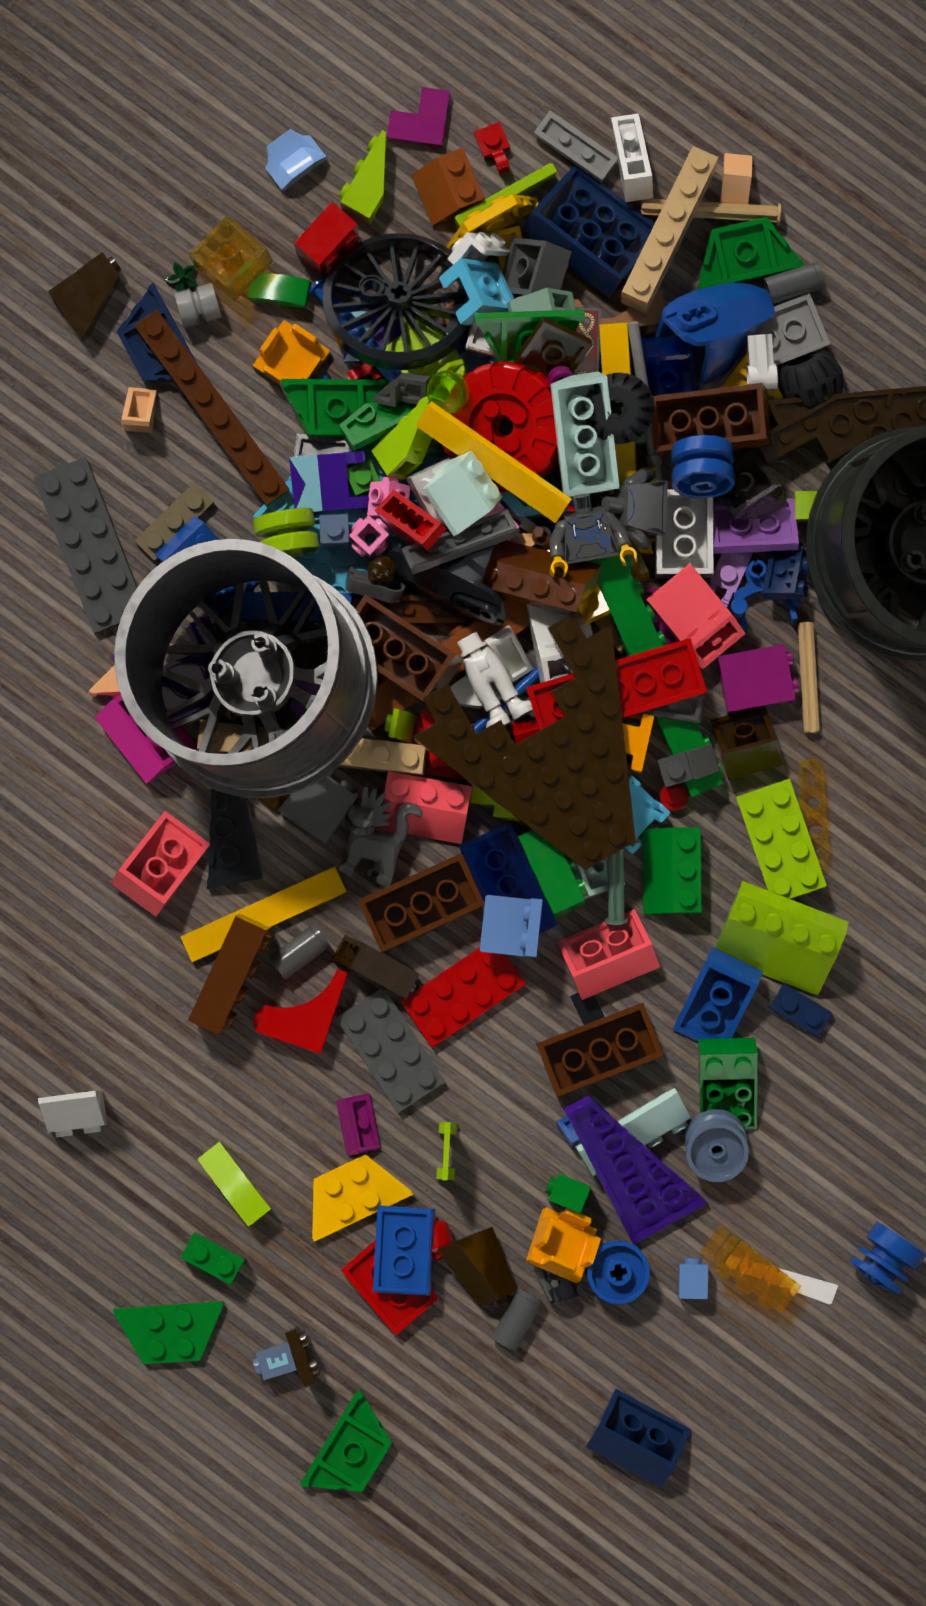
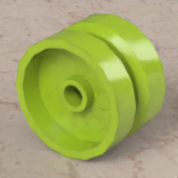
[252,508,320,558]

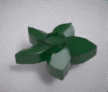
[165,262,198,292]

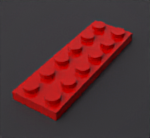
[526,638,707,731]

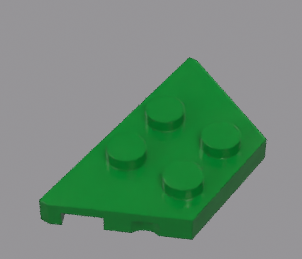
[697,217,804,290]
[474,310,585,362]
[280,379,389,437]
[113,1301,224,1364]
[300,1389,392,1492]

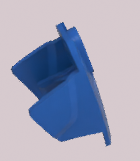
[655,281,775,385]

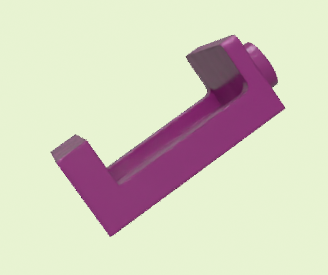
[716,644,799,714]

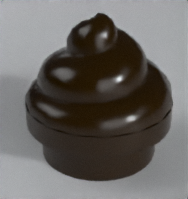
[368,555,396,583]

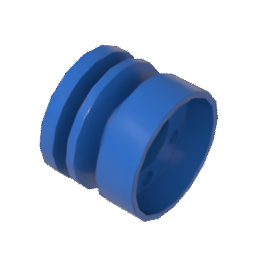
[849,1221,926,1296]

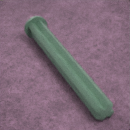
[605,849,628,925]

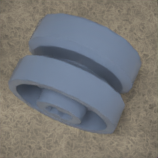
[685,1109,749,1182]

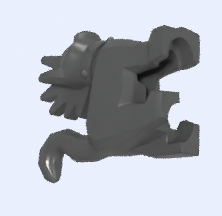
[338,786,423,887]

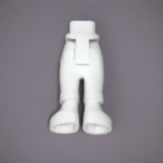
[457,632,533,728]

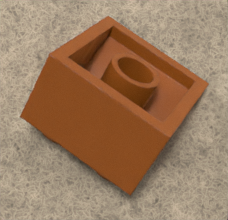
[411,147,484,227]

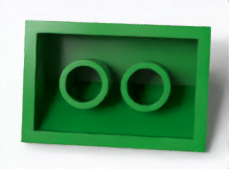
[642,827,701,915]
[518,830,588,921]

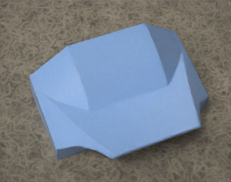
[265,129,327,192]

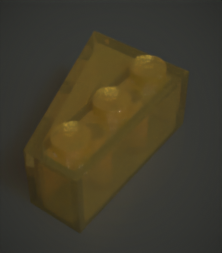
[700,1225,801,1313]

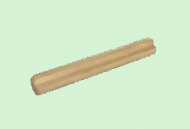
[798,622,820,733]

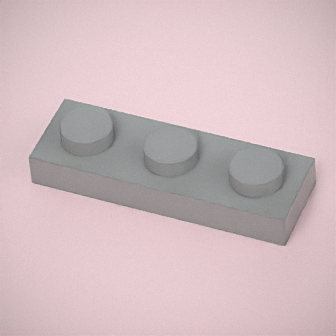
[534,111,618,183]

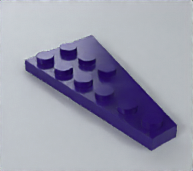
[563,1095,708,1245]

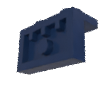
[762,546,809,608]

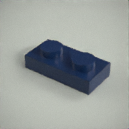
[769,983,832,1037]

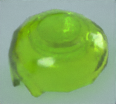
[426,370,469,413]

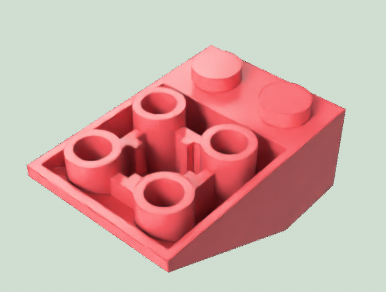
[646,563,746,670]

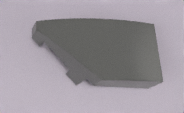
[373,373,430,407]

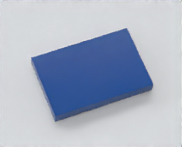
[373,1205,435,1295]

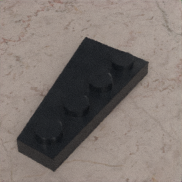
[207,788,263,889]

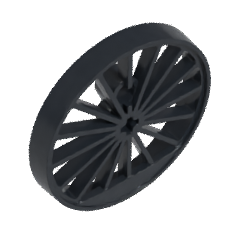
[323,233,470,370]

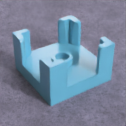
[439,258,514,325]
[624,773,671,854]

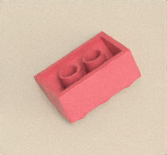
[378,771,472,845]
[557,909,660,1000]

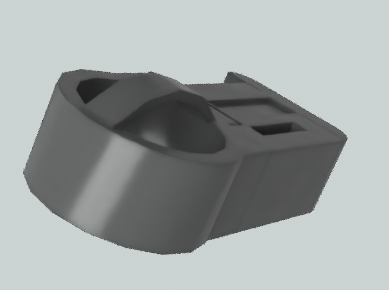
[345,567,405,603]

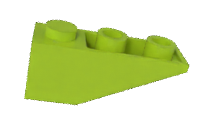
[339,130,387,224]
[371,394,447,481]

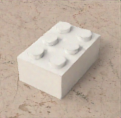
[655,490,714,578]

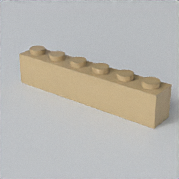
[621,146,718,314]

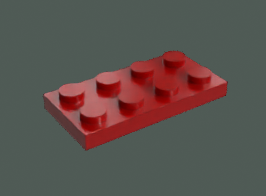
[400,947,526,1048]

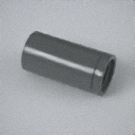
[763,262,826,305]
[269,924,331,980]
[491,1288,543,1352]

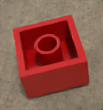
[294,202,359,277]

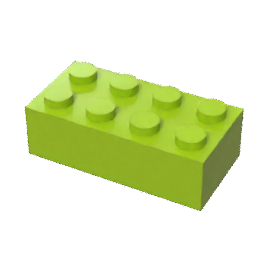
[736,779,827,899]

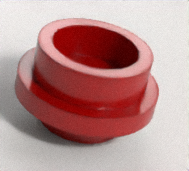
[660,784,688,811]

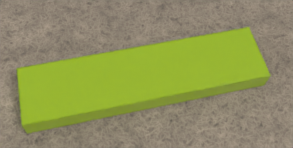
[455,163,557,229]

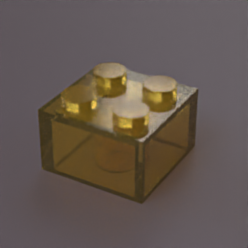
[189,215,273,301]

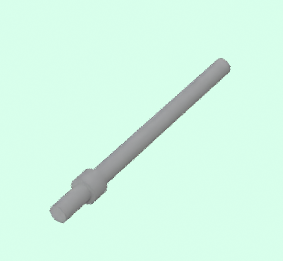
[628,322,663,481]

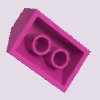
[95,695,197,784]

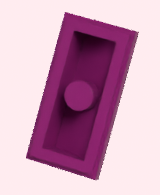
[336,1093,381,1156]

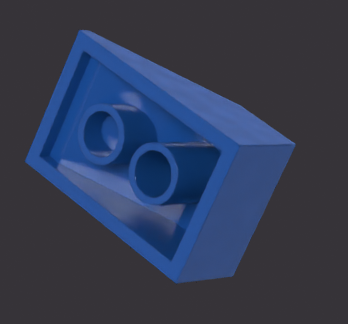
[673,947,763,1041]

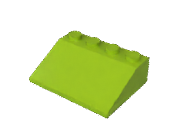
[715,881,849,996]

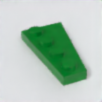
[339,376,450,452]

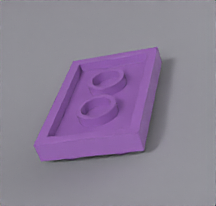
[713,498,799,554]

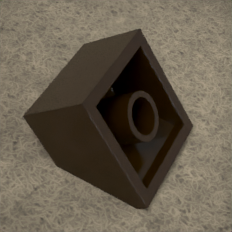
[710,706,783,780]

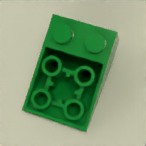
[698,1038,758,1129]

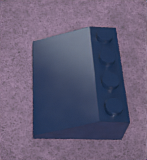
[521,165,655,298]

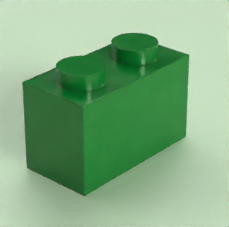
[545,1173,591,1213]
[180,1232,246,1285]

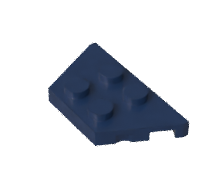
[116,283,197,382]

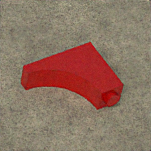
[375,489,447,550]
[253,969,349,1054]

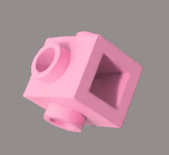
[367,477,410,519]
[349,515,390,559]

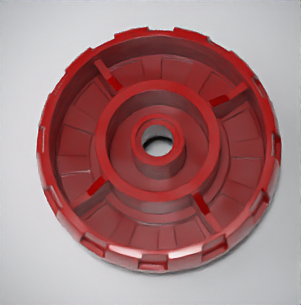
[442,362,559,492]

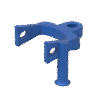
[731,560,798,634]

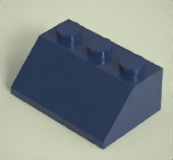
[586,1389,691,1488]

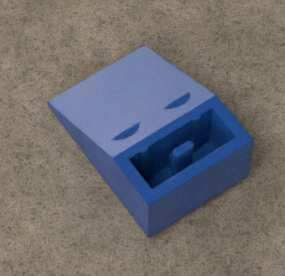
[155,516,258,618]

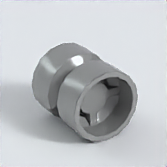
[174,283,222,328]

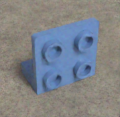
[480,895,543,958]

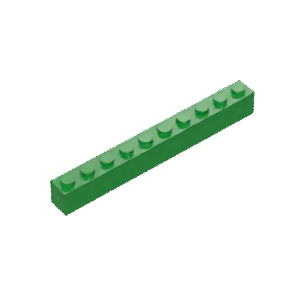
[587,550,724,797]

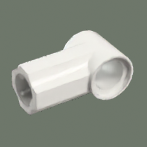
[746,334,778,390]

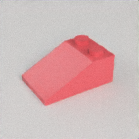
[111,811,210,917]

